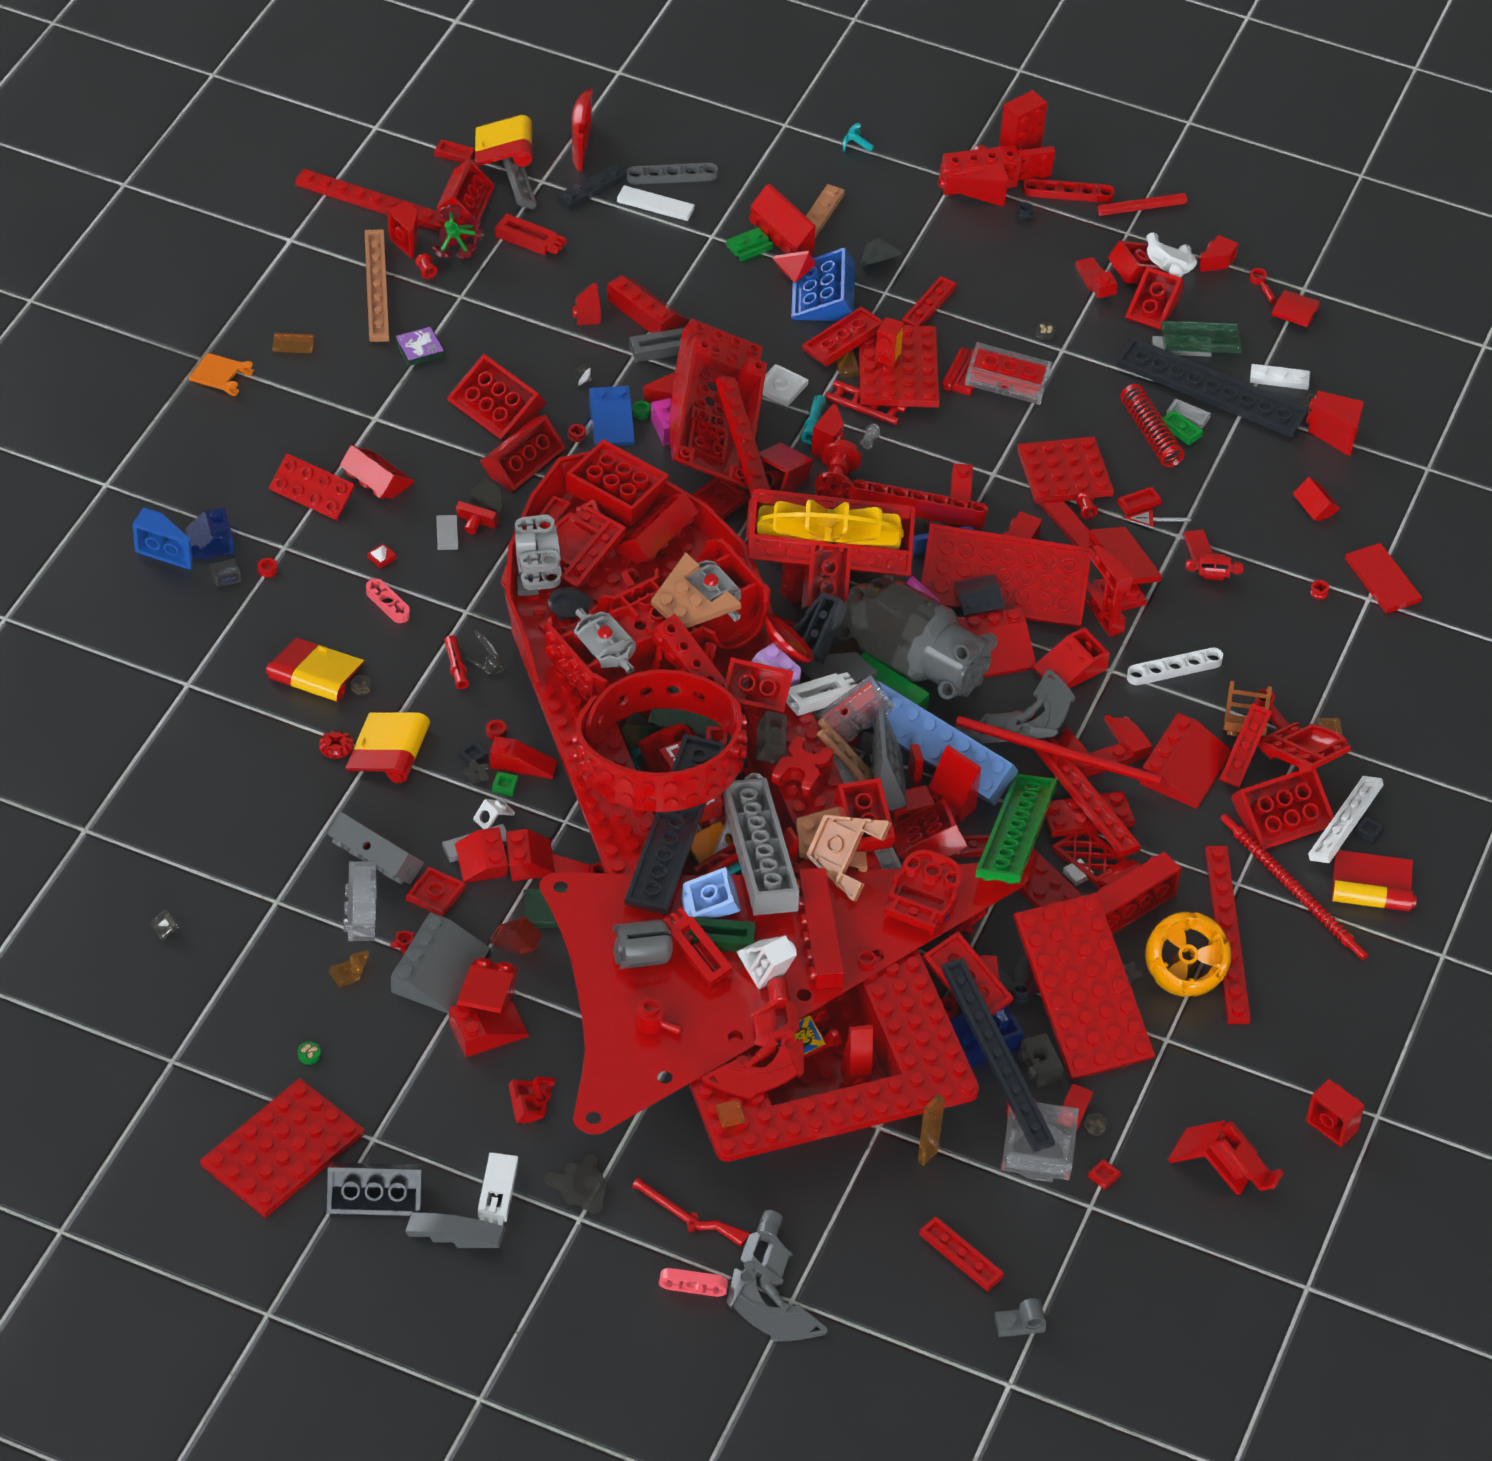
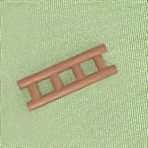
[817,718,874,781]

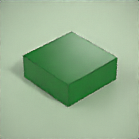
[492,772,518,797]

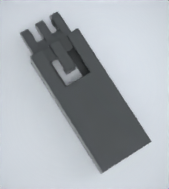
[629,328,684,363]

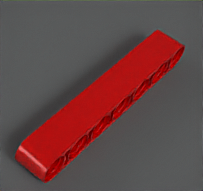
[848,480,988,529]

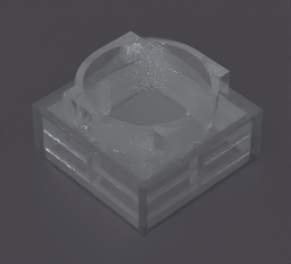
[1001,1103,1079,1182]

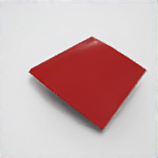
[638,723,698,773]

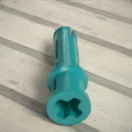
[801,395,826,445]

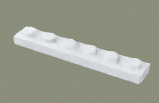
[1308,776,1384,863]

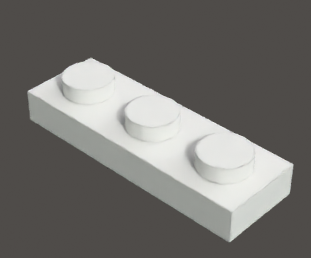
[1250,364,1310,390]

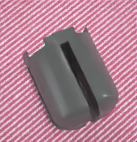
[612,920,673,969]

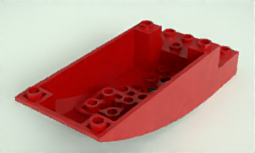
[670,319,767,489]

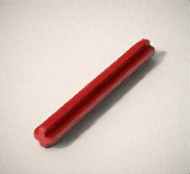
[1097,193,1187,216]

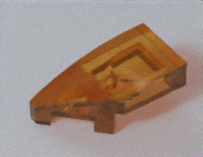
[329,950,369,988]

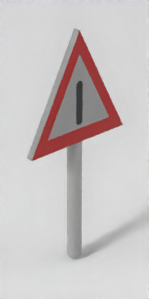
[1123,509,1191,529]

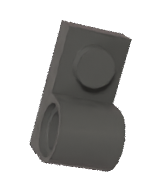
[994,1298,1046,1337]

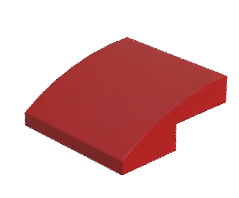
[1271,290,1321,327]

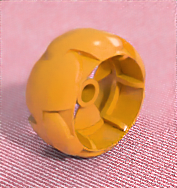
[1145,912,1231,997]

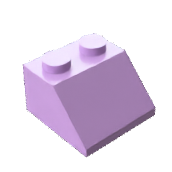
[751,643,801,687]

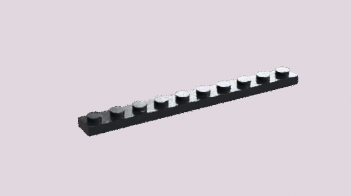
[941,958,1055,1153]

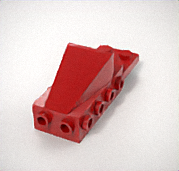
[938,145,1055,206]

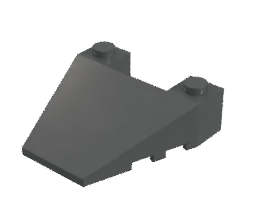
[792,652,878,721]

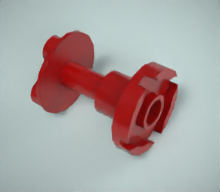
[815,439,862,499]

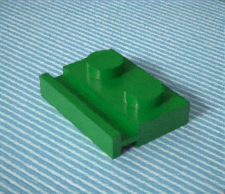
[726,227,773,262]

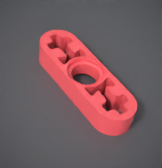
[366,579,410,623]
[659,1268,728,1297]

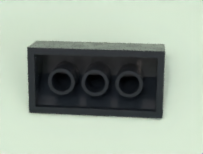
[327,1162,423,1216]

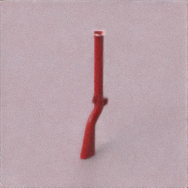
[632,1177,752,1247]

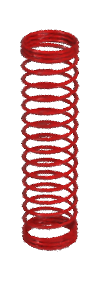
[1120,384,1185,467]

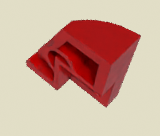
[508,1076,555,1123]

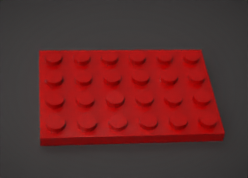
[859,325,939,408]
[200,1078,365,1218]

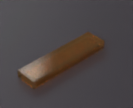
[918,1094,945,1166]

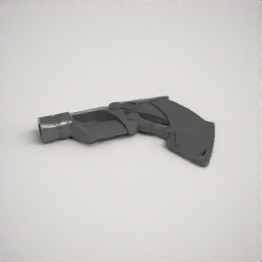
[955,670,1075,744]
[727,1210,828,1342]

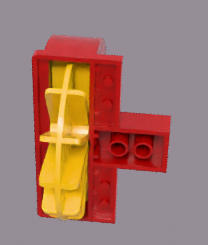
[745,489,915,610]

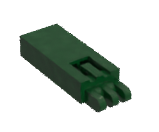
[672,917,755,952]

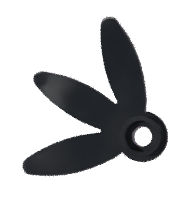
[998,955,1039,1004]

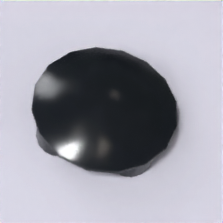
[548,586,590,621]

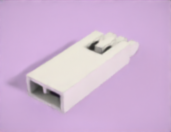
[786,672,860,716]
[478,1153,518,1226]

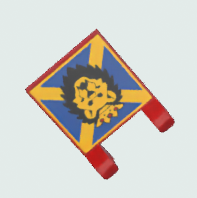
[776,1006,842,1059]

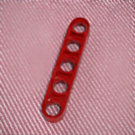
[1023,178,1115,203]

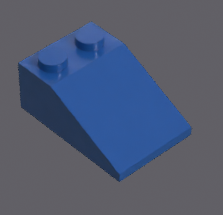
[589,386,635,446]
[132,507,193,570]

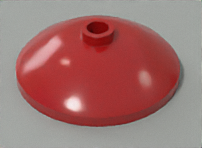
[765,614,814,663]

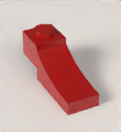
[1075,257,1117,298]

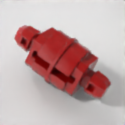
[1186,552,1243,581]

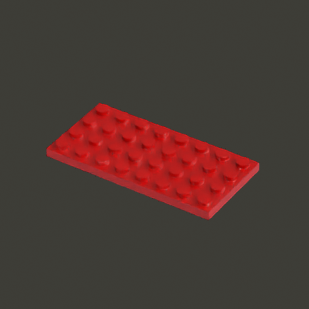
[921,524,1092,628]
[1013,893,1155,1080]

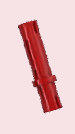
[444,635,469,689]

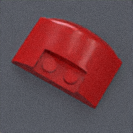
[572,88,592,172]
[553,505,626,588]
[1257,722,1351,772]

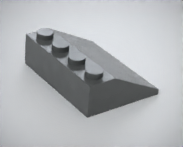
[870,706,907,811]
[391,912,490,1014]

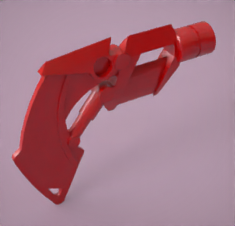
[702,977,804,1100]

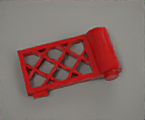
[1052,831,1141,891]

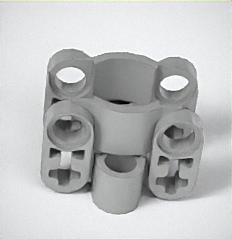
[515,515,562,590]

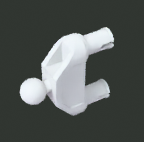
[1146,233,1197,278]

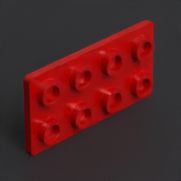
[269,454,355,520]

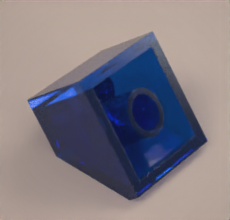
[186,507,234,560]

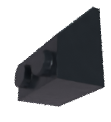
[954,574,1005,617]

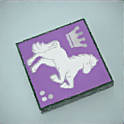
[394,326,445,366]

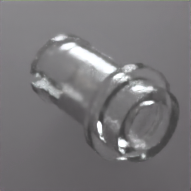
[860,424,881,449]

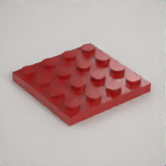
[1017,436,1114,504]

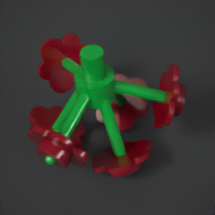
[432,204,484,259]

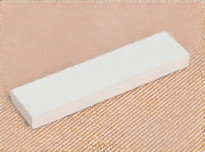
[617,186,694,221]

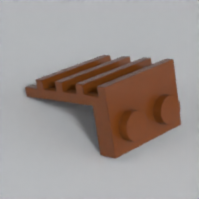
[1223,681,1272,739]

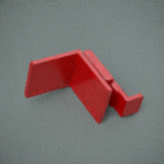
[1168,1120,1284,1195]

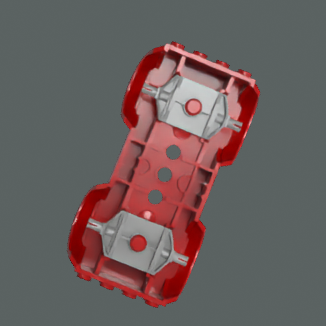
[544,538,771,702]

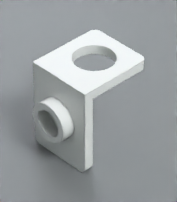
[473,799,515,829]

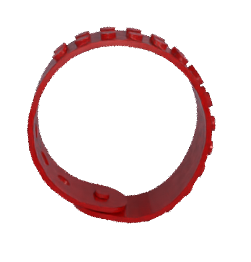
[572,669,747,812]

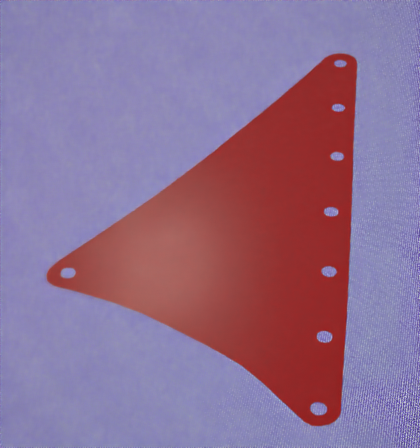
[540,863,1028,1134]

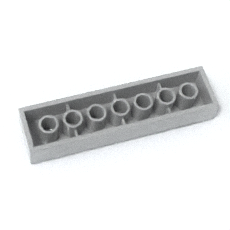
[723,778,799,915]

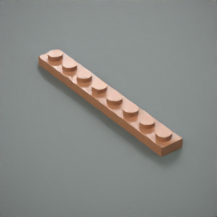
[365,229,389,342]

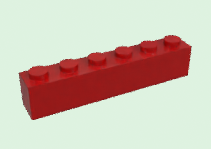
[796,868,844,989]

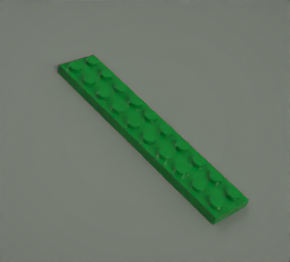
[976,774,1057,884]

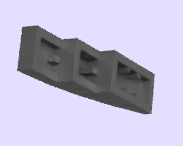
[406,1212,505,1248]

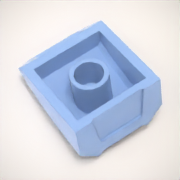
[681,867,741,919]

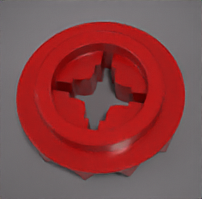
[319,730,353,759]

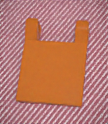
[189,353,254,396]
[690,821,732,876]

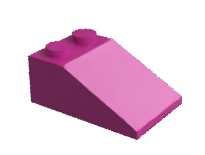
[651,398,671,446]

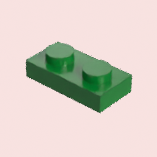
[1161,410,1203,445]

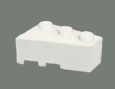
[737,935,797,989]

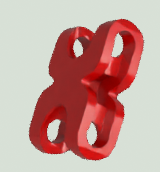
[772,735,835,798]

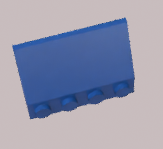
[792,248,855,321]

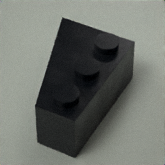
[792,593,848,663]

